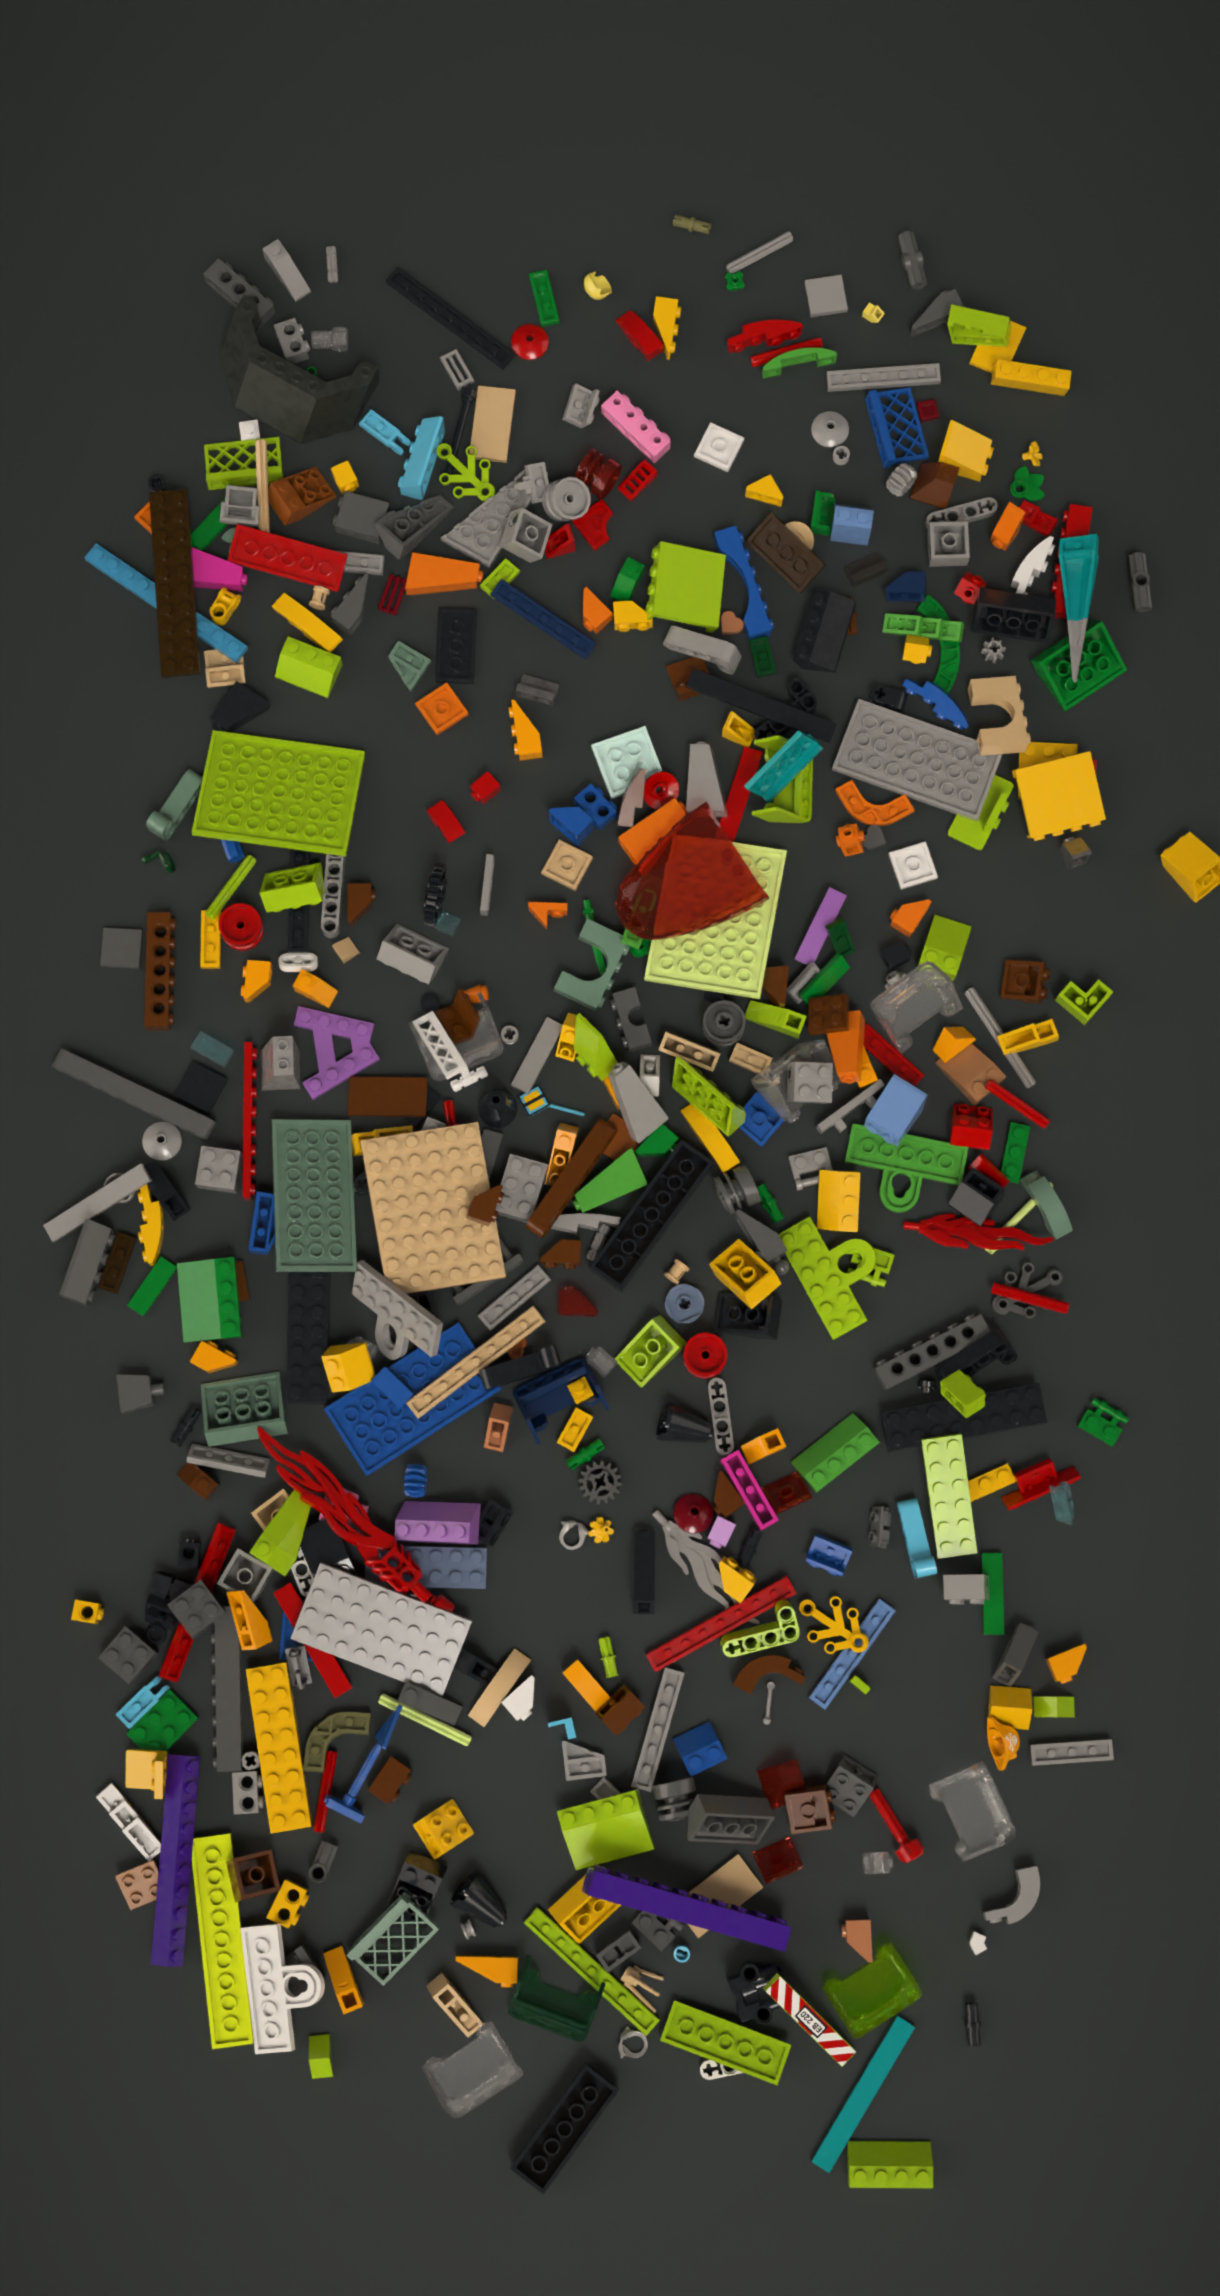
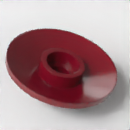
[673,1494,713,1534]

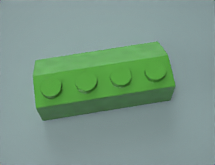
[790,1413,880,1494]

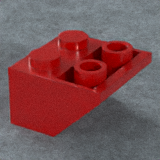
[950,1104,993,1150]

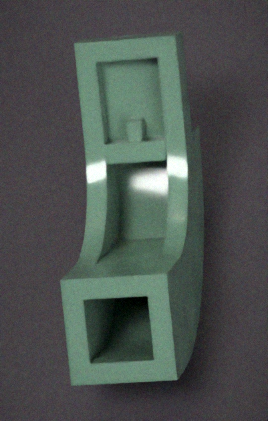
[1020,1170,1073,1240]

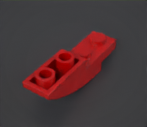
[727,320,803,354]

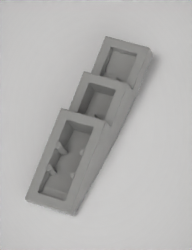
[551,1213,621,1235]

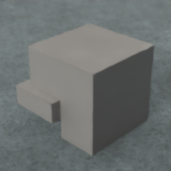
[220,485,260,527]

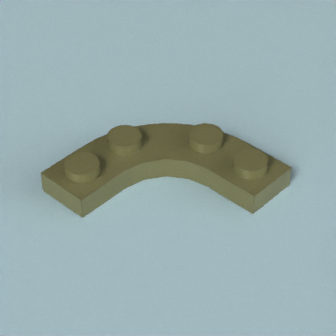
[303,1712,371,1773]

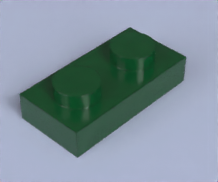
[748,636,776,678]
[825,918,856,958]

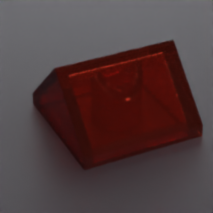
[761,1471,812,1516]
[752,1837,804,1884]

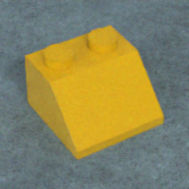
[321,1342,376,1392]

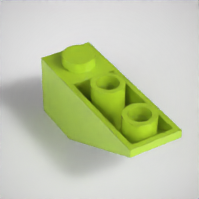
[745,1000,807,1039]

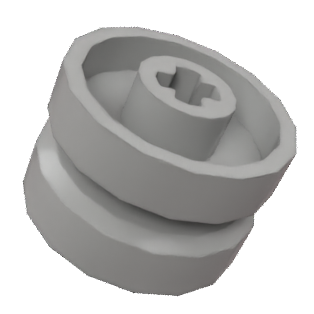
[542,477,591,522]

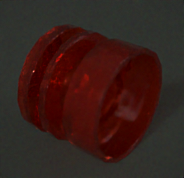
[574,448,622,500]

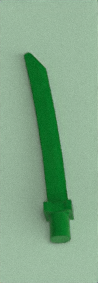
[583,900,606,976]

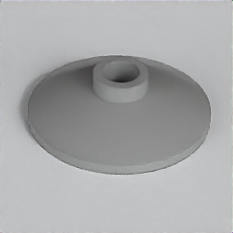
[811,411,849,448]
[142,1122,182,1161]

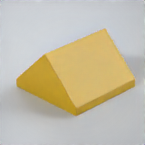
[988,1685,1032,1730]

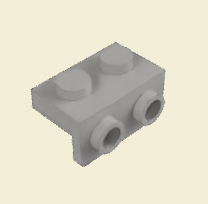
[562,384,600,429]

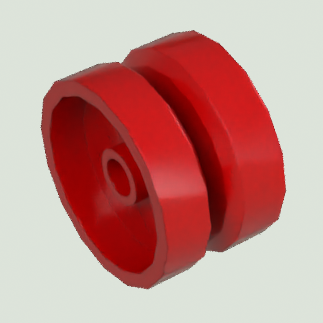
[219,903,264,951]
[683,1332,728,1379]

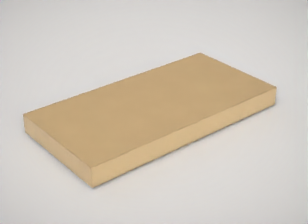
[469,386,516,463]
[688,1854,763,1938]

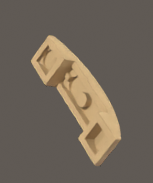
[468,1648,531,1727]

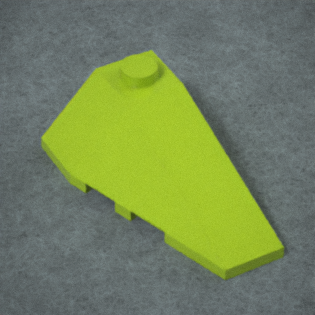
[249,1490,311,1576]

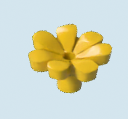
[1022,441,1042,466]
[588,1517,614,1543]

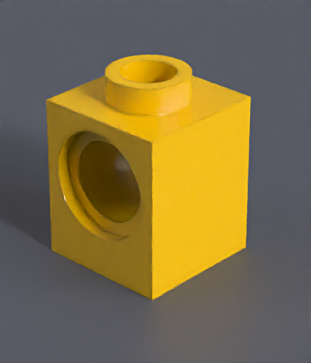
[331,460,359,494]
[71,1600,104,1624]

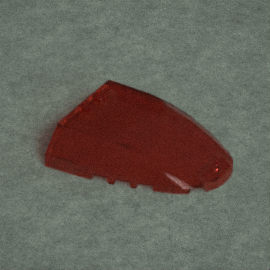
[616,802,770,940]

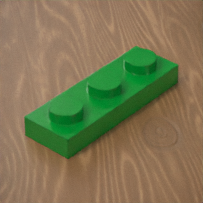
[1000,1122,1030,1184]

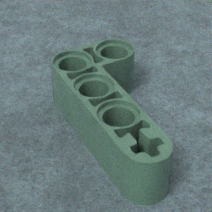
[146,769,203,841]

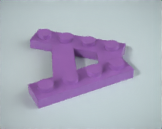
[294,1006,380,1100]

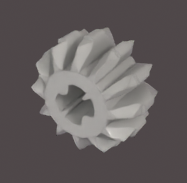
[886,463,917,497]

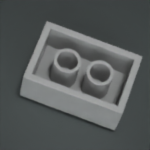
[495,1154,548,1223]

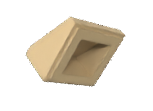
[332,937,360,964]

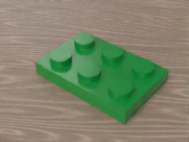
[126,1689,199,1751]

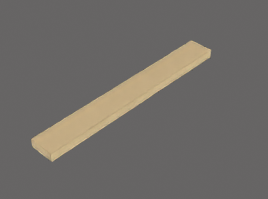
[406,1306,546,1419]

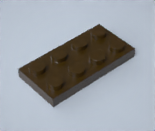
[746,513,826,593]

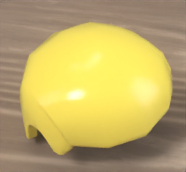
[584,272,612,300]

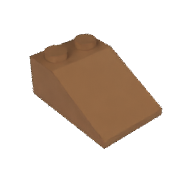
[935,1043,1006,1106]

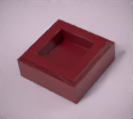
[916,399,939,423]

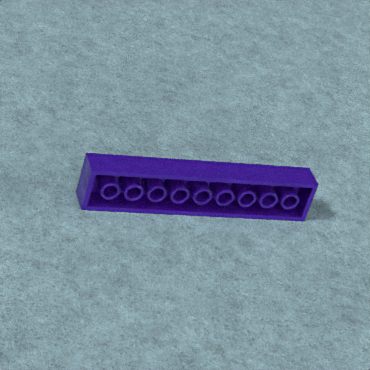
[582,1865,792,1952]

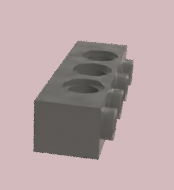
[203,258,275,328]

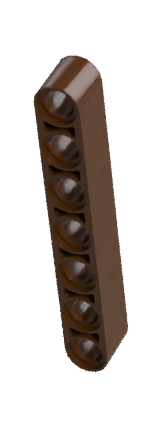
[525,1119,618,1238]

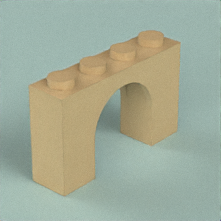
[967,676,1031,756]

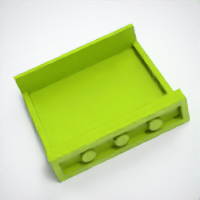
[646,541,726,633]

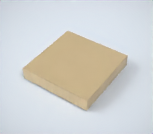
[541,839,593,891]

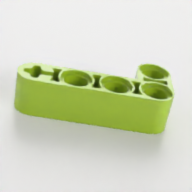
[720,1600,800,1657]

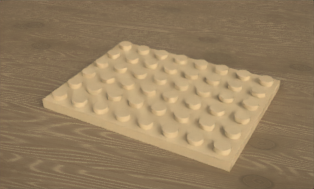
[360,1122,506,1294]

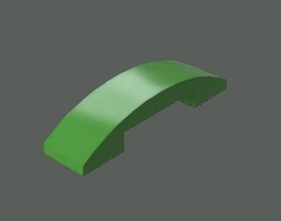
[762,348,837,379]

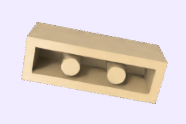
[659,1031,721,1072]

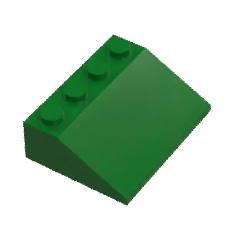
[1030,619,1127,711]
[177,1257,243,1343]

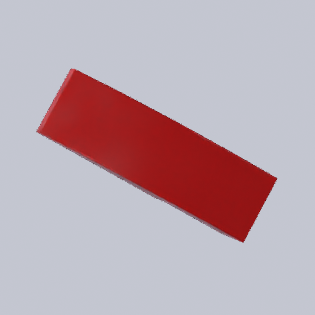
[615,310,664,361]

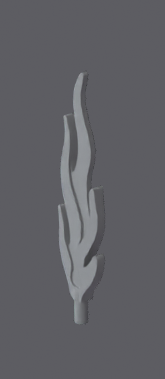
[652,1510,760,1624]

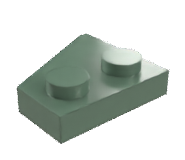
[388,641,431,692]

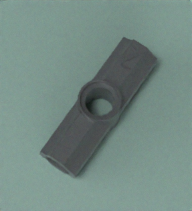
[898,231,927,290]
[1128,552,1152,613]

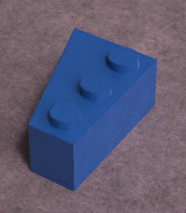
[247,1192,275,1256]

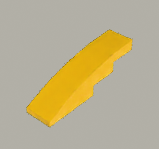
[272,593,343,653]
[680,1104,740,1173]

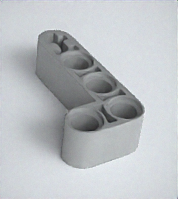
[663,626,742,675]

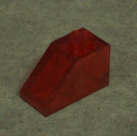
[558,1286,598,1317]

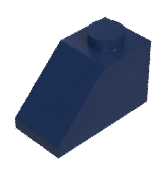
[885,570,927,602]

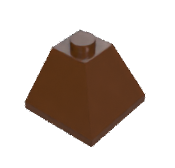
[909,462,959,509]
[762,966,789,1008]

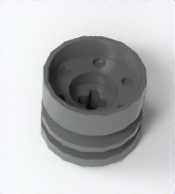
[713,1164,761,1215]
[652,1777,696,1822]

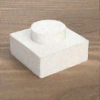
[239,420,261,441]

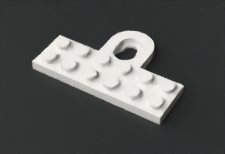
[241,1923,325,2054]

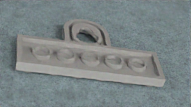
[352,1260,443,1360]

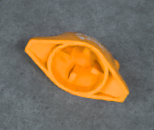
[987,1717,1020,1771]

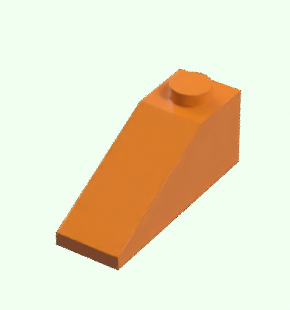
[990,502,1026,551]

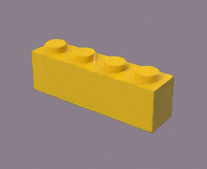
[991,359,1071,396]

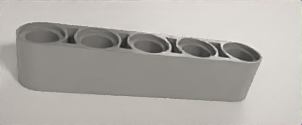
[321,854,346,938]

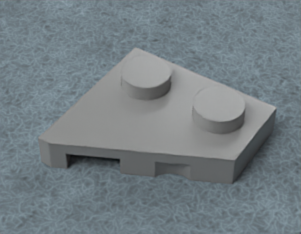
[562,1741,607,1781]

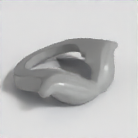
[559,1520,588,1550]
[618,2026,648,2058]

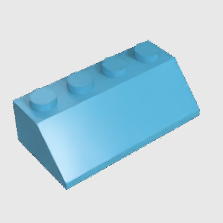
[398,416,445,501]

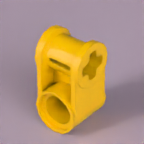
[210,587,241,626]

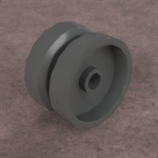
[702,1000,746,1048]

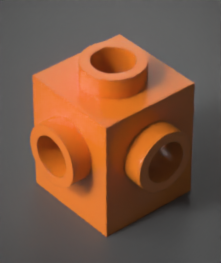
[836,823,865,857]

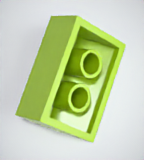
[275,636,343,698]
[259,862,325,913]

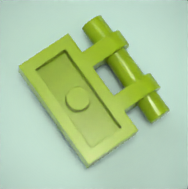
[847,1248,895,1287]

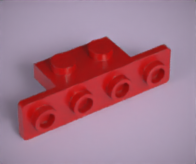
[1001,1458,1081,1510]

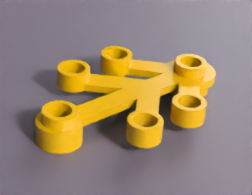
[799,1596,869,1654]

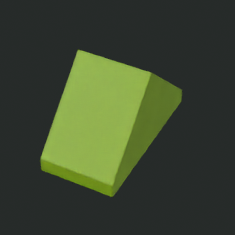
[1033,1697,1075,1717]
[309,2034,333,2079]

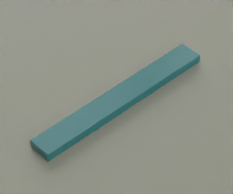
[811,2016,915,2173]

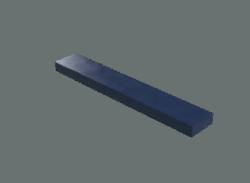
[490,579,596,660]

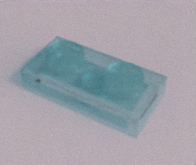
[190,1031,235,1068]

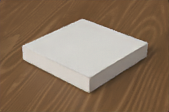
[694,422,744,472]
[888,841,938,890]

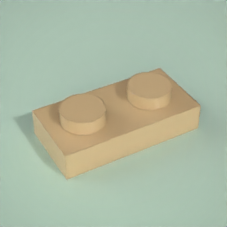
[729,1043,773,1077]

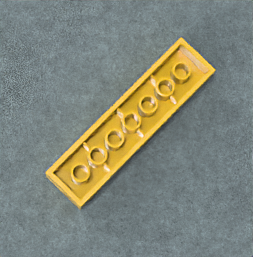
[246,1662,313,1834]

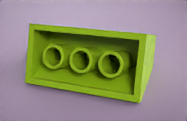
[847,2141,933,2188]

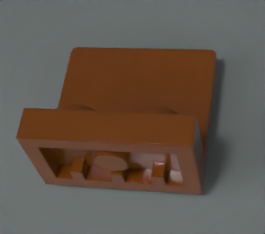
[666,657,713,702]
[435,989,480,1046]

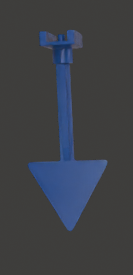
[323,1705,403,1823]

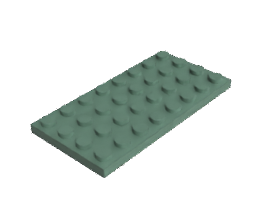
[271,1119,357,1272]

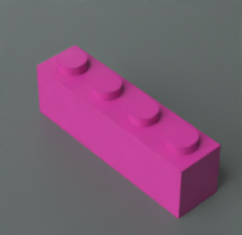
[720,1450,779,1531]

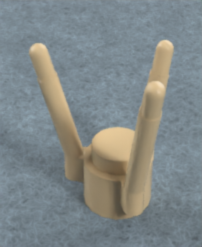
[620,1965,664,2013]

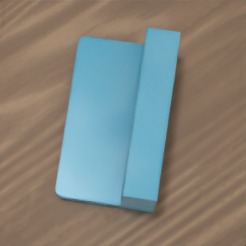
[548,1717,577,1740]

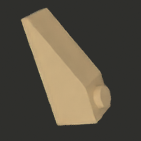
[426,1973,484,2038]

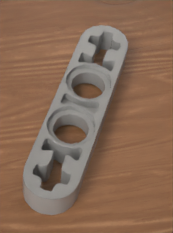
[926,497,998,529]
[708,1378,734,1456]

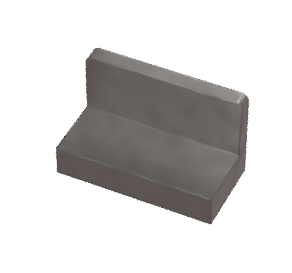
[516,674,559,707]

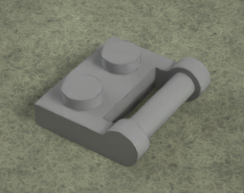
[788,1147,833,1191]

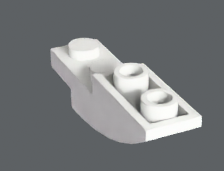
[1010,536,1055,595]

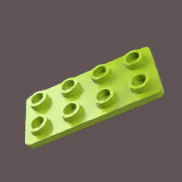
[948,775,1014,851]

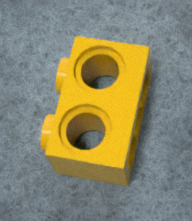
[266,1879,309,1929]

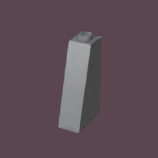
[686,742,728,817]
[608,1061,669,1143]

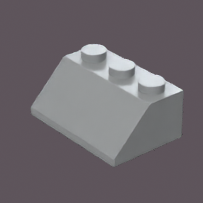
[377,924,449,984]

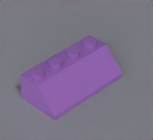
[394,1501,481,1545]

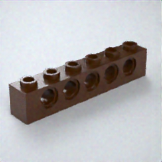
[144,912,176,1031]

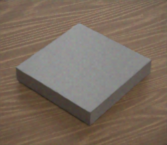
[804,275,848,317]

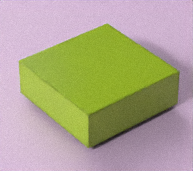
[849,1676,870,1695]

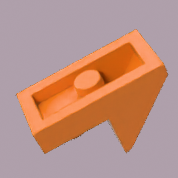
[528,902,568,929]

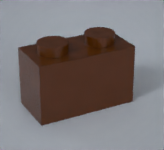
[595,1685,645,1736]
[367,1756,412,1805]

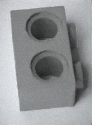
[274,318,310,364]
[232,1771,264,1814]

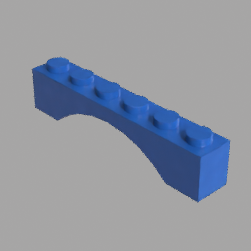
[714,526,774,641]

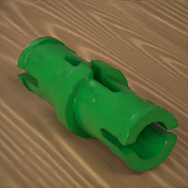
[757,1183,785,1224]
[565,1438,605,1471]

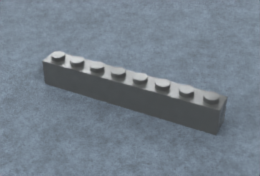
[211,1606,244,1772]

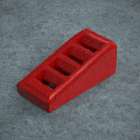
[618,459,658,502]

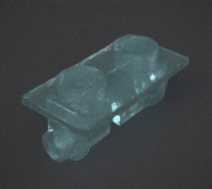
[1049,1482,1076,1525]

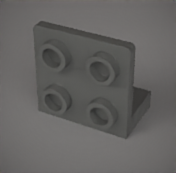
[826,1754,879,1817]
[285,1944,326,1996]

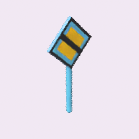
[517,1084,585,1117]

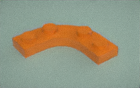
[835,780,915,826]

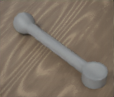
[763,1682,775,1725]

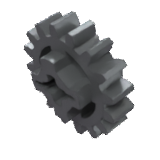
[578,1461,622,1505]

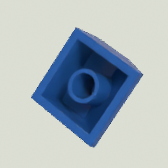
[548,807,593,847]
[673,1722,728,1777]

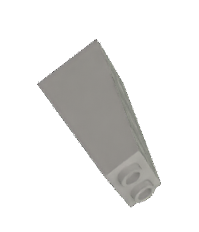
[260,1036,301,1091]

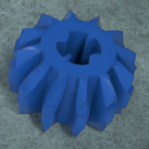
[404,1464,428,1498]

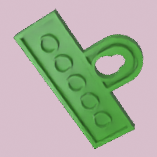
[845,1123,969,1213]

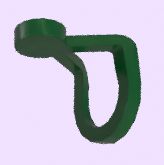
[141,851,176,873]

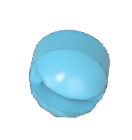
[674,1944,690,1962]

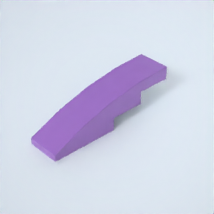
[795,887,847,965]

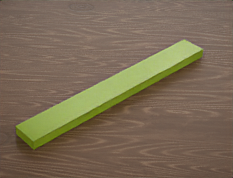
[524,1907,660,2036]

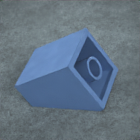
[830,504,874,546]
[864,1074,928,1146]

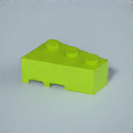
[947,304,1012,347]

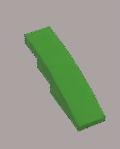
[882,613,964,642]

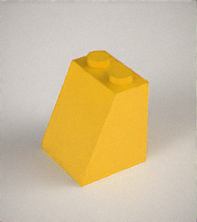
[938,420,994,482]
[1160,832,1220,903]

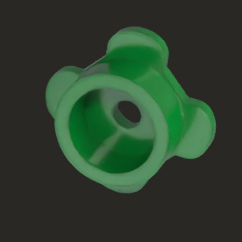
[725,271,745,291]

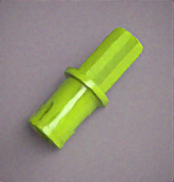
[599,1637,619,1678]

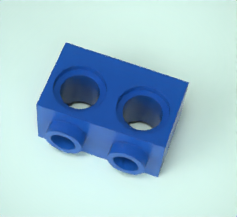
[574,784,617,831]

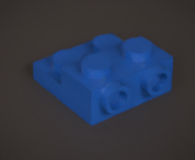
[739,1090,789,1147]

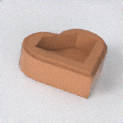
[721,611,744,635]

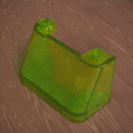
[822,1943,922,2039]

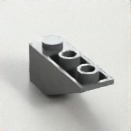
[331,573,370,636]

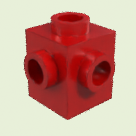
[954,572,987,605]

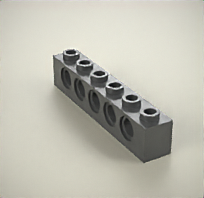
[874,1313,990,1391]

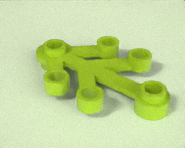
[437,443,495,501]

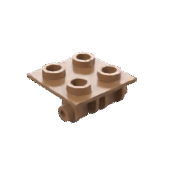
[115,1860,159,1910]

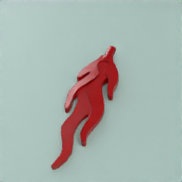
[903,1214,1053,1250]

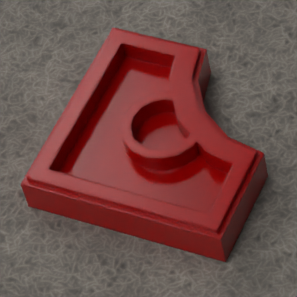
[572,499,613,551]

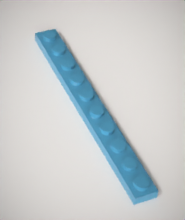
[84,544,248,664]

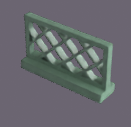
[346,1891,440,1986]

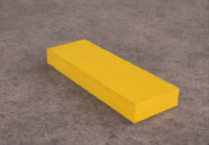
[200,910,221,969]

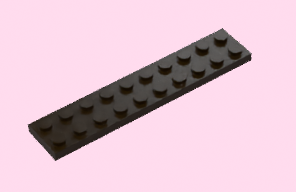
[149,489,201,678]

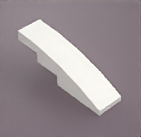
[96,1782,161,1861]

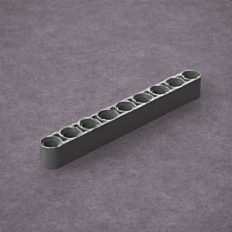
[52,1048,216,1140]

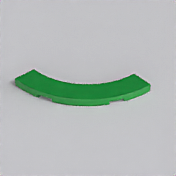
[916,594,960,694]

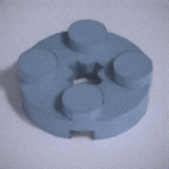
[665,1284,704,1324]

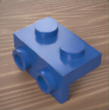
[805,1533,853,1576]

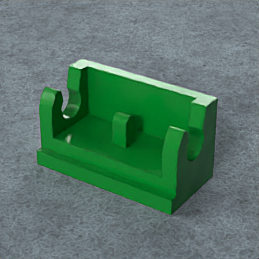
[811,491,836,536]

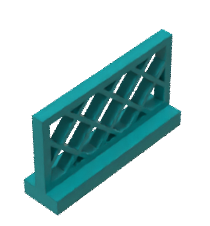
[744,730,823,803]

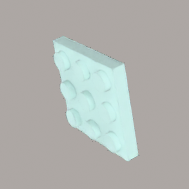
[591,726,662,799]

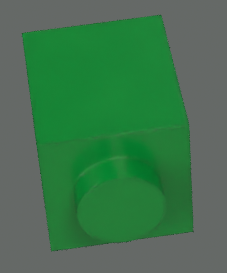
[610,557,645,601]
[635,1124,679,1157]

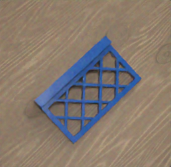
[865,387,929,469]

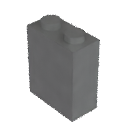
[333,491,390,544]

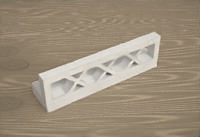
[412,1011,471,1080]

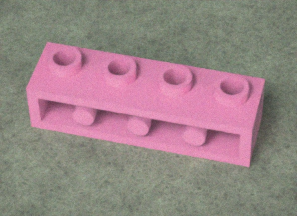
[601,391,671,464]

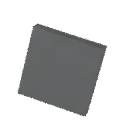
[100,928,143,969]

